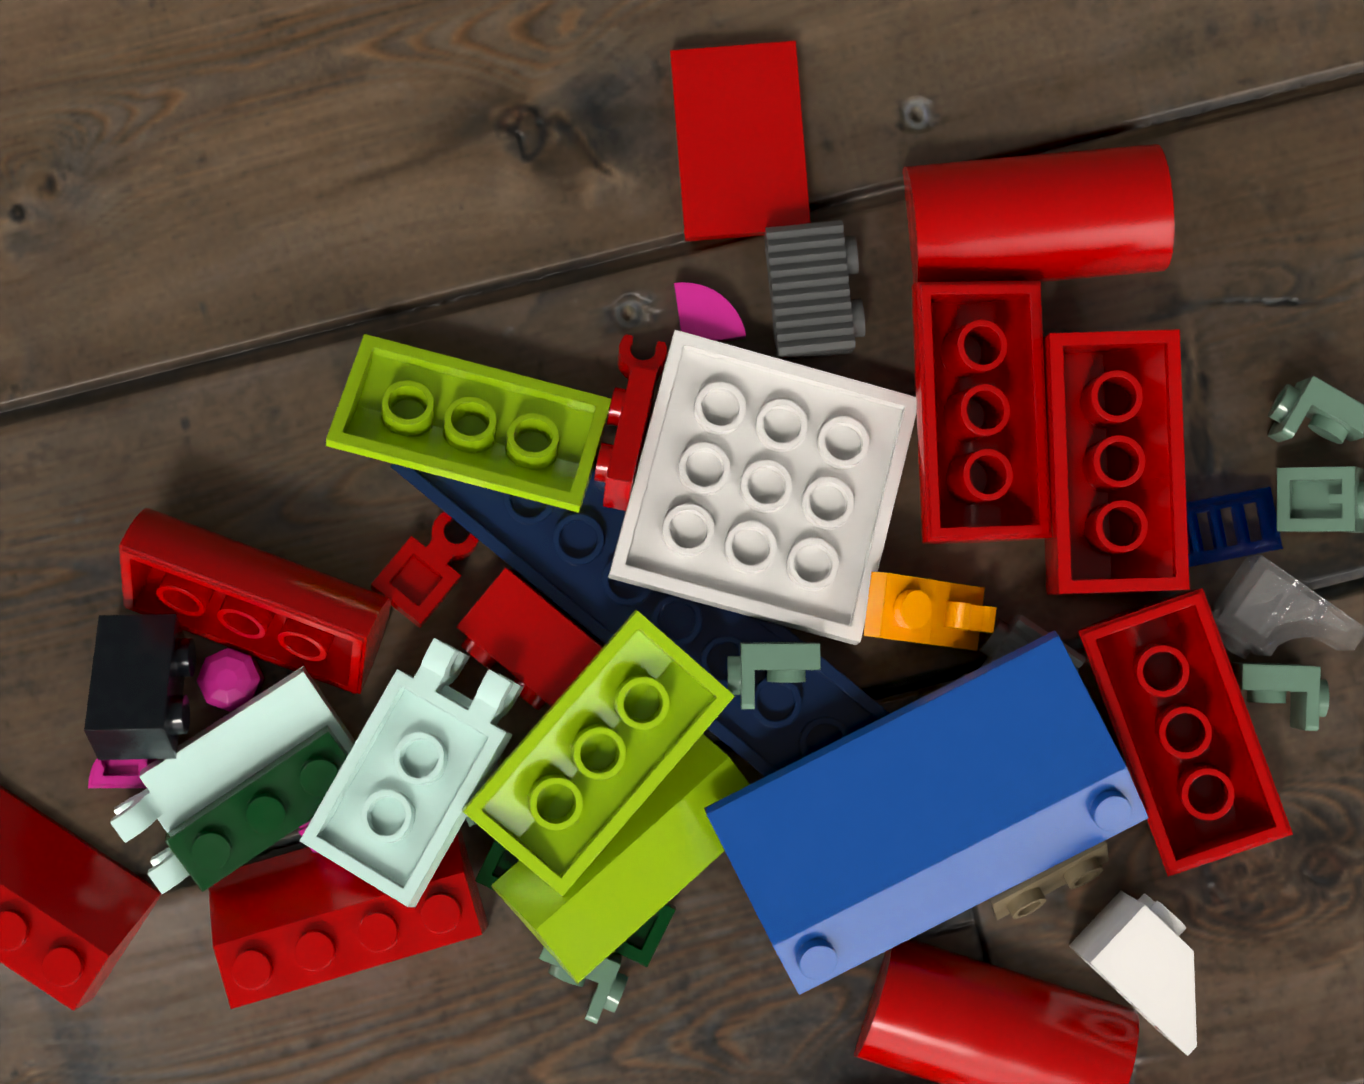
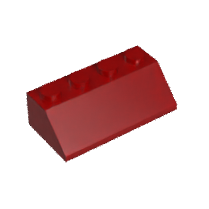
[1043,329,1190,595]
[0,785,162,1011]
[209,828,489,1009]

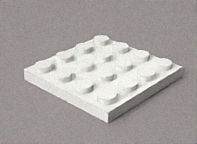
[608,330,917,645]

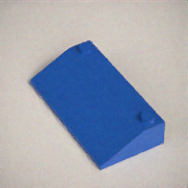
[704,630,1149,995]

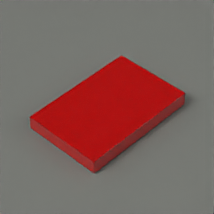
[670,41,811,242]

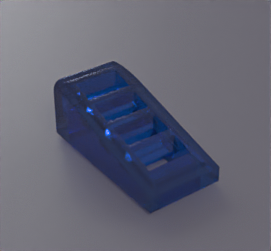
[1186,487,1283,567]

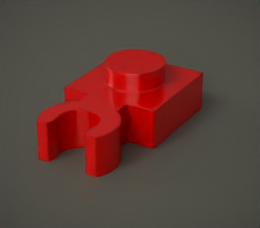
[371,512,479,628]

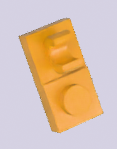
[864,572,997,651]

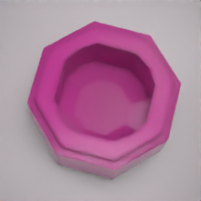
[197,648,265,712]

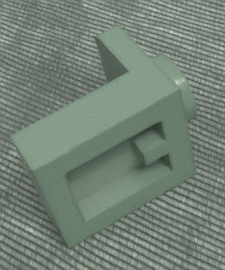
[1267,376,1364,444]
[1277,466,1364,533]
[727,642,821,709]
[1230,662,1329,731]
[539,947,629,1024]

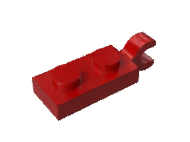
[594,334,667,511]

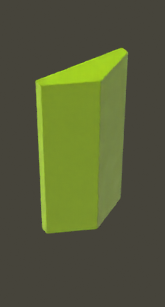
[326,334,611,513]
[462,610,735,896]
[491,734,750,984]

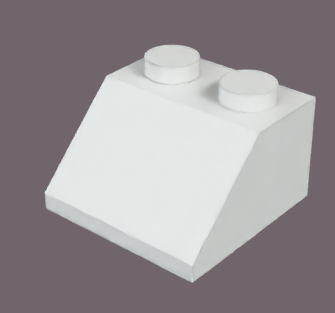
[1069,891,1197,1056]

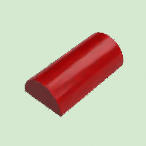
[903,144,1174,283]
[911,281,1052,544]
[119,508,392,694]
[1078,588,1293,877]
[854,939,1139,1084]

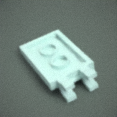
[300,638,524,907]
[110,666,356,894]

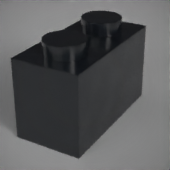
[84,614,196,760]

